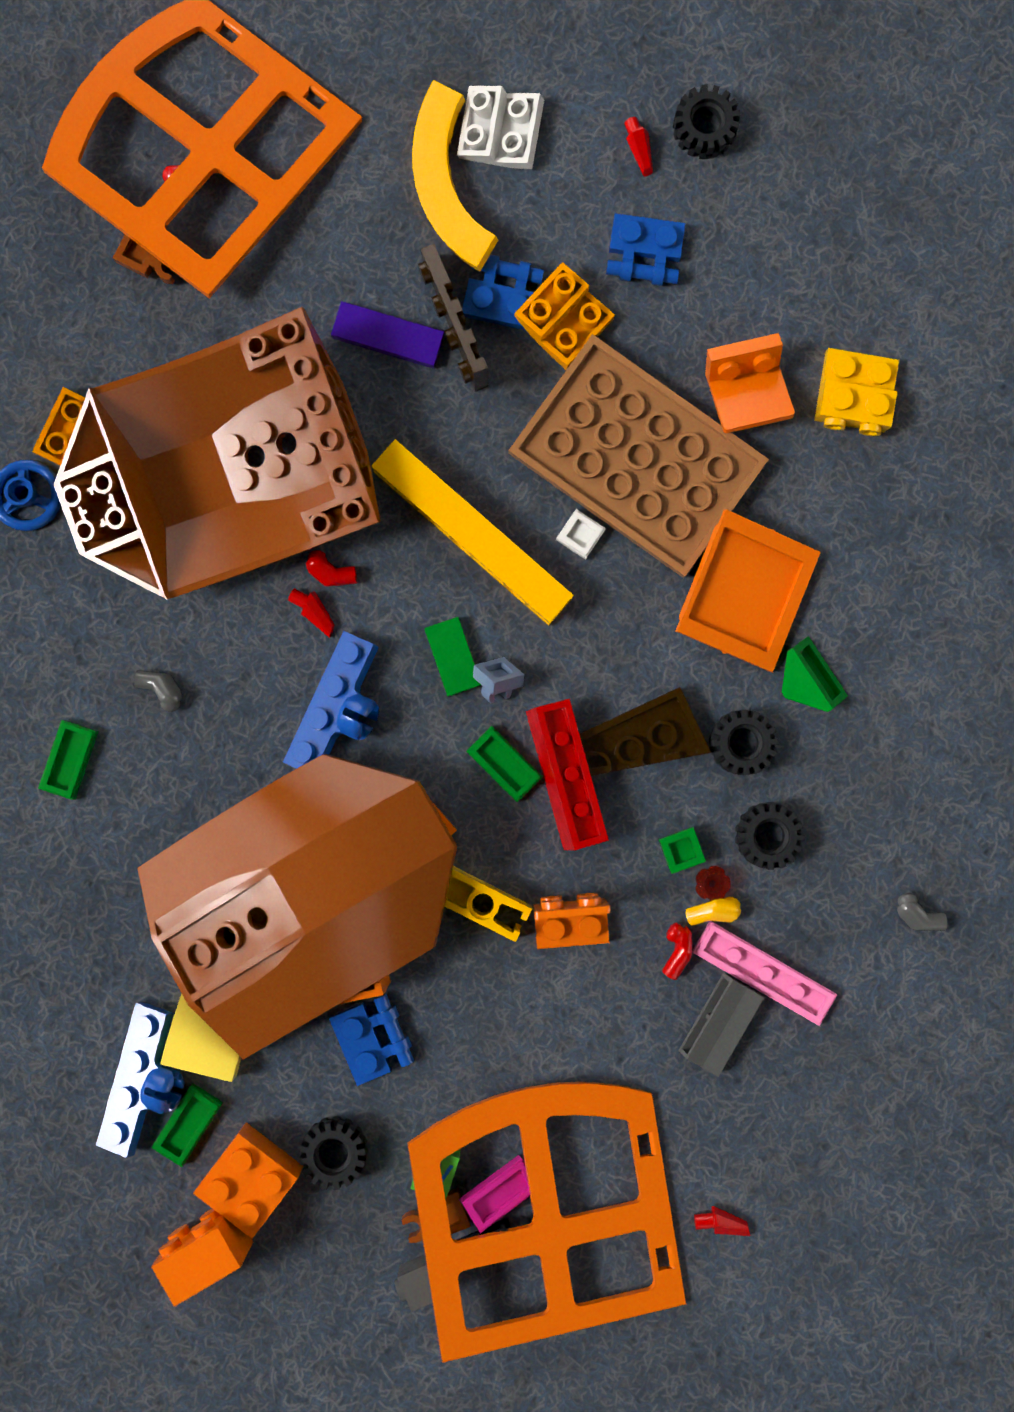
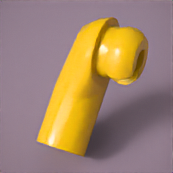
[686,896,741,926]

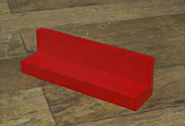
[526,698,609,851]

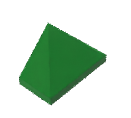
[782,636,848,712]

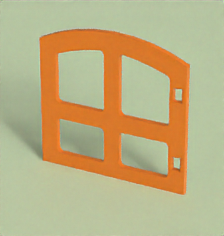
[42,0,362,299]
[407,1082,686,1363]

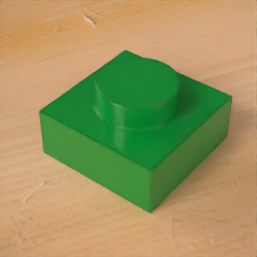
[658,827,706,874]

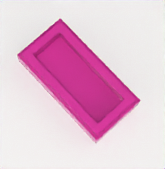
[459,1155,530,1233]

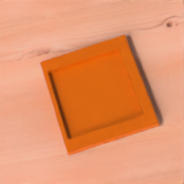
[675,509,821,672]

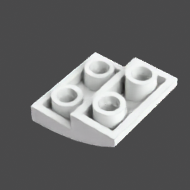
[457,86,544,169]

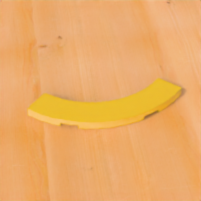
[412,80,498,272]

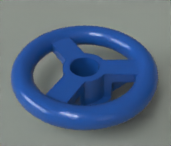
[0,460,61,531]

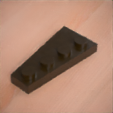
[418,244,489,392]
[580,687,711,776]

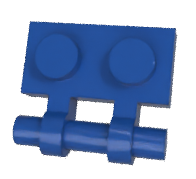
[606,213,685,286]
[462,254,544,330]
[329,993,414,1086]

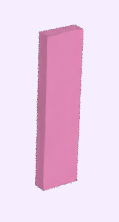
[692,921,837,1026]

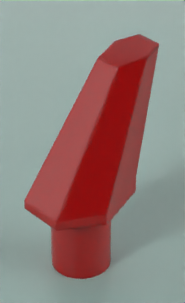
[624,117,653,177]
[288,588,335,638]
[694,1206,750,1236]

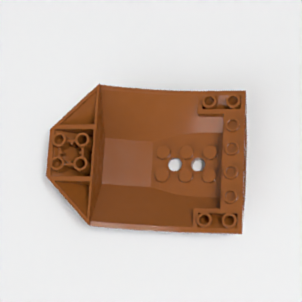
[54,307,381,599]
[137,754,457,1060]

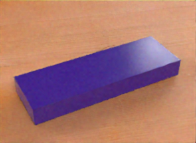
[331,301,445,369]

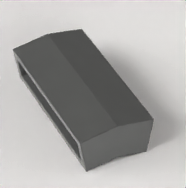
[678,973,764,1077]

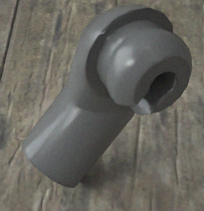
[134,670,182,712]
[897,893,947,931]

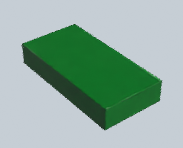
[424,617,481,697]
[38,720,99,800]
[466,726,542,802]
[151,1083,223,1167]

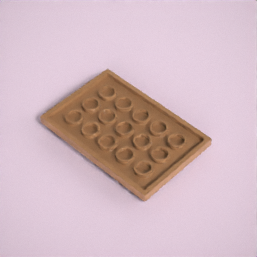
[508,334,769,578]

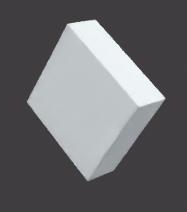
[556,509,606,560]

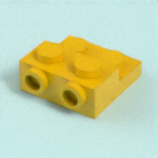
[814,348,899,436]

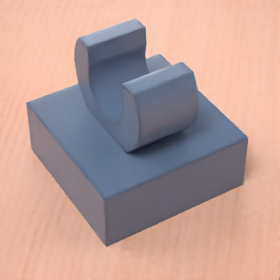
[473,657,525,703]

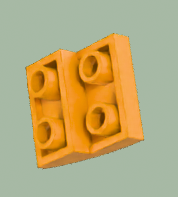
[514,262,615,370]
[32,387,85,466]

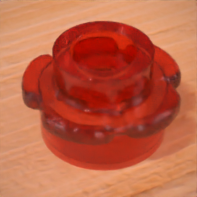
[695,866,731,901]

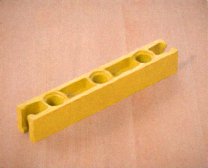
[371,439,574,626]
[445,866,532,942]

